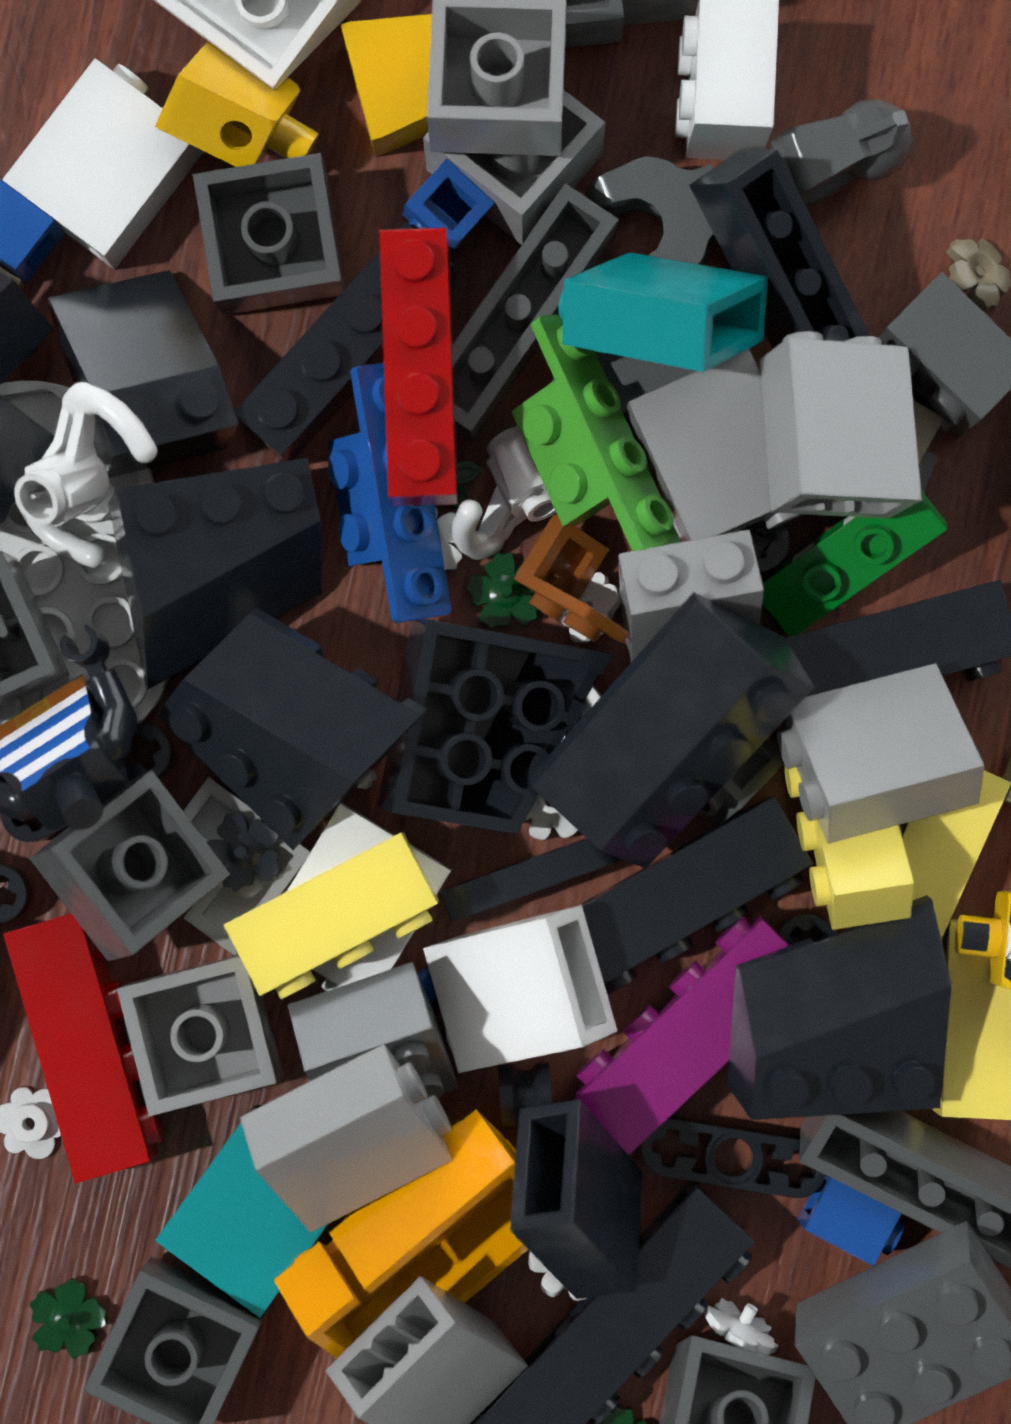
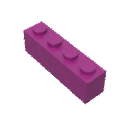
[575,914,789,1155]

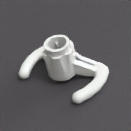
[15,382,157,568]
[452,426,556,560]

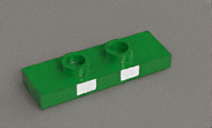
[761,490,947,637]

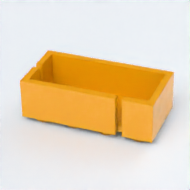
[274,1110,528,1359]

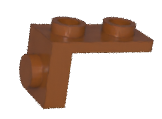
[514,514,630,644]

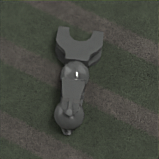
[586,99,913,265]

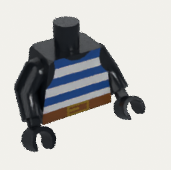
[0,625,137,830]

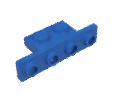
[328,363,451,623]

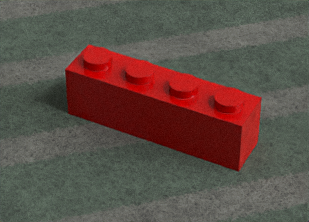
[380,228,458,506]
[3,914,164,1184]

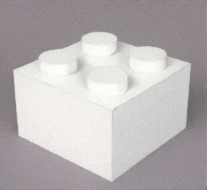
[674,0,779,160]

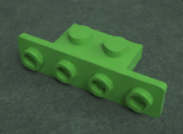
[511,315,681,551]

